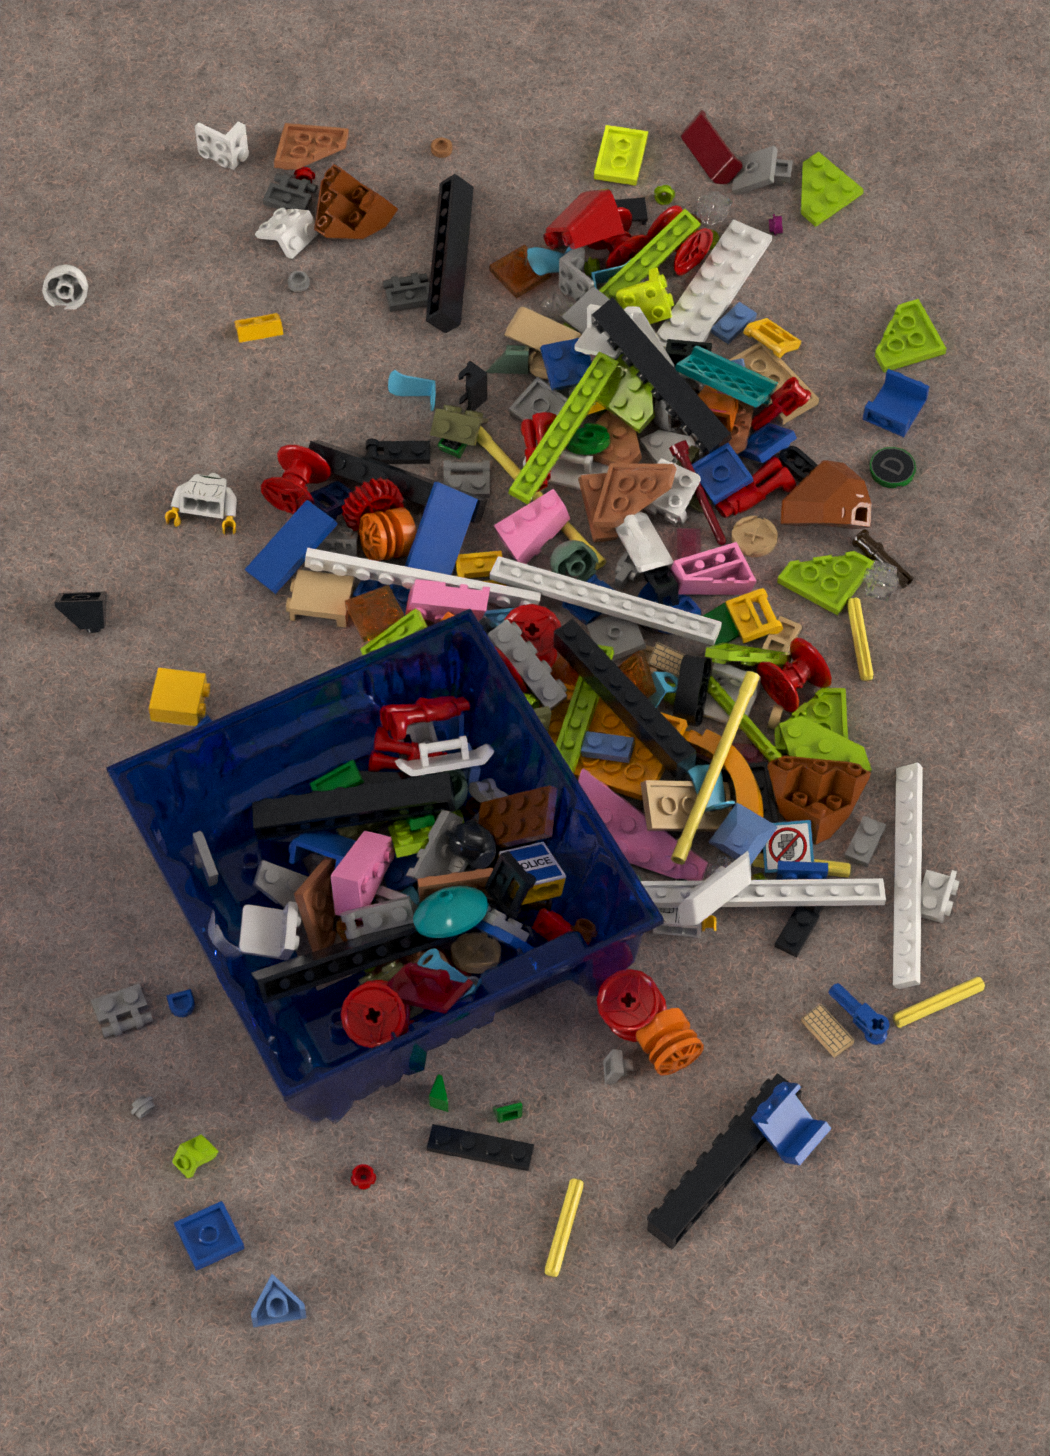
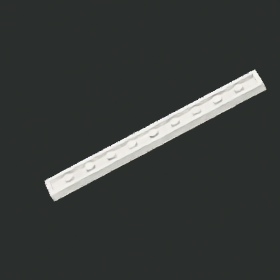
[304,548,541,608]
[490,556,722,645]
[893,763,923,989]
[634,878,886,908]

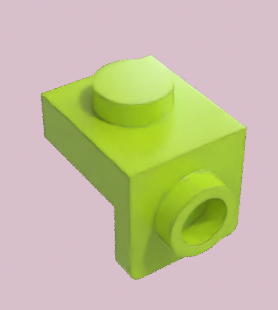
[172,1134,219,1179]

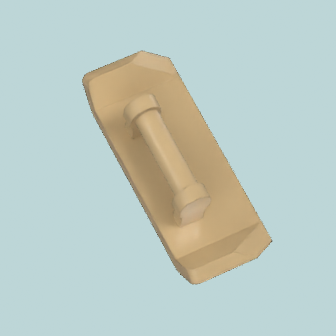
[504,307,582,352]

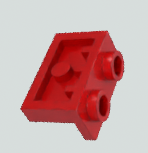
[532,908,589,958]

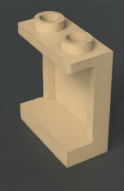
[286,569,355,628]

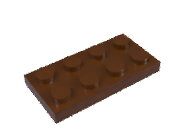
[478,786,557,849]

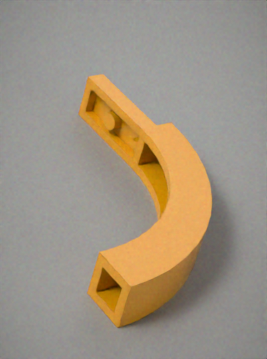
[683,729,764,817]

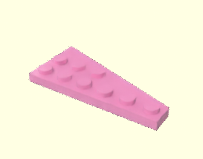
[560,768,708,881]

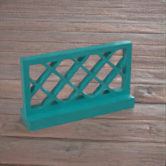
[675,345,778,408]

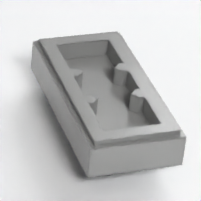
[193,831,218,887]

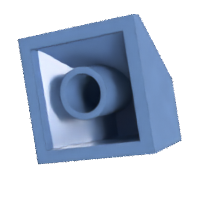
[709,803,778,865]

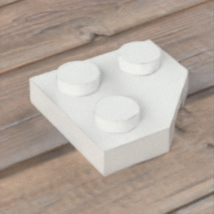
[640,430,703,464]

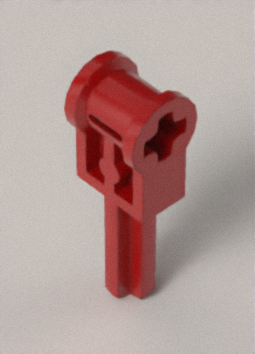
[751,377,811,431]

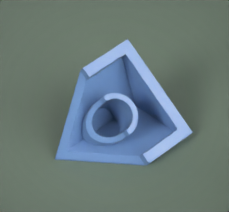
[251,1274,306,1328]

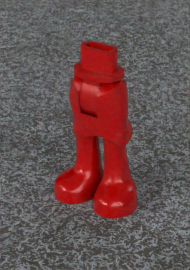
[521,412,557,492]
[715,456,796,518]
[380,696,470,741]
[368,726,447,776]

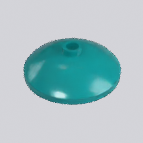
[413,886,488,938]

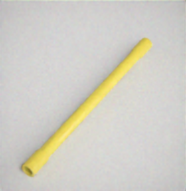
[477,425,606,570]
[671,671,760,865]

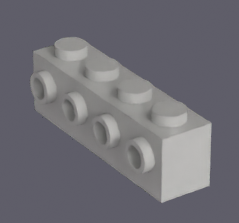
[488,619,567,711]

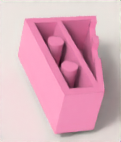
[494,489,570,564]
[670,542,756,595]
[405,579,490,626]
[331,831,395,921]

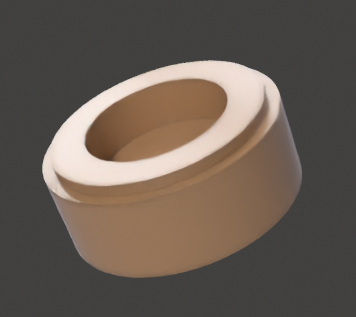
[431,137,452,158]

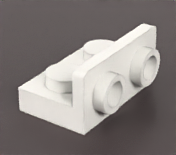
[921,870,960,923]

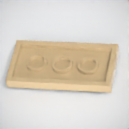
[729,342,819,425]
[640,780,732,832]

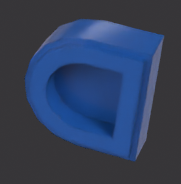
[166,989,195,1017]

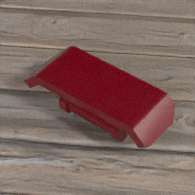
[680,110,743,184]
[387,962,474,1013]

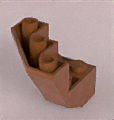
[314,164,398,239]
[781,460,872,529]
[768,756,871,845]

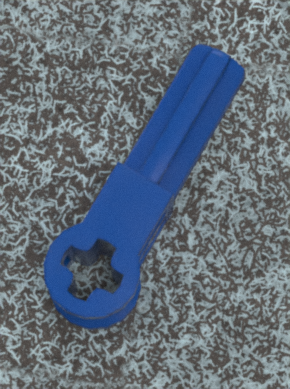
[828,983,889,1045]

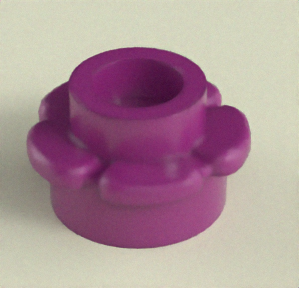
[769,214,783,236]

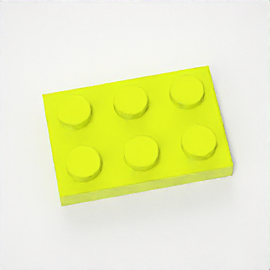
[594,125,648,186]

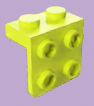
[616,267,674,324]

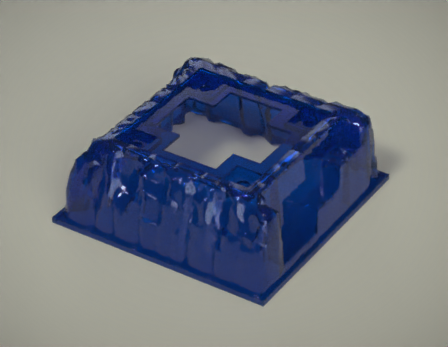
[106,609,664,1124]

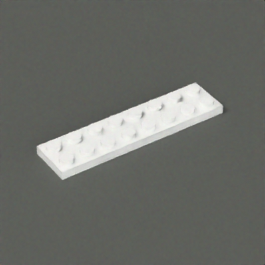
[656,219,772,350]

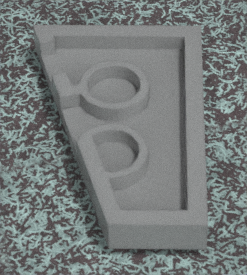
[406,810,464,881]
[253,860,308,922]

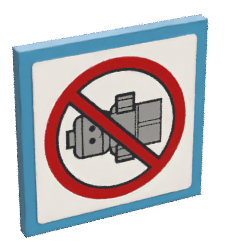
[763,820,814,873]

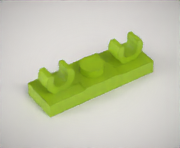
[360,608,429,669]

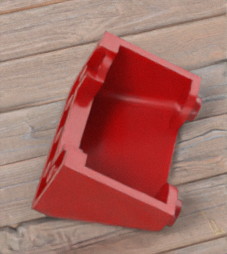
[543,189,624,249]

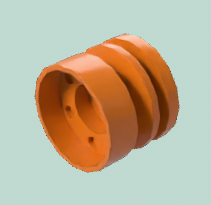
[359,507,417,562]
[636,1008,704,1076]

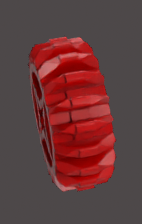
[342,477,404,531]

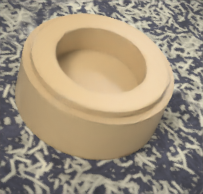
[767,705,784,730]

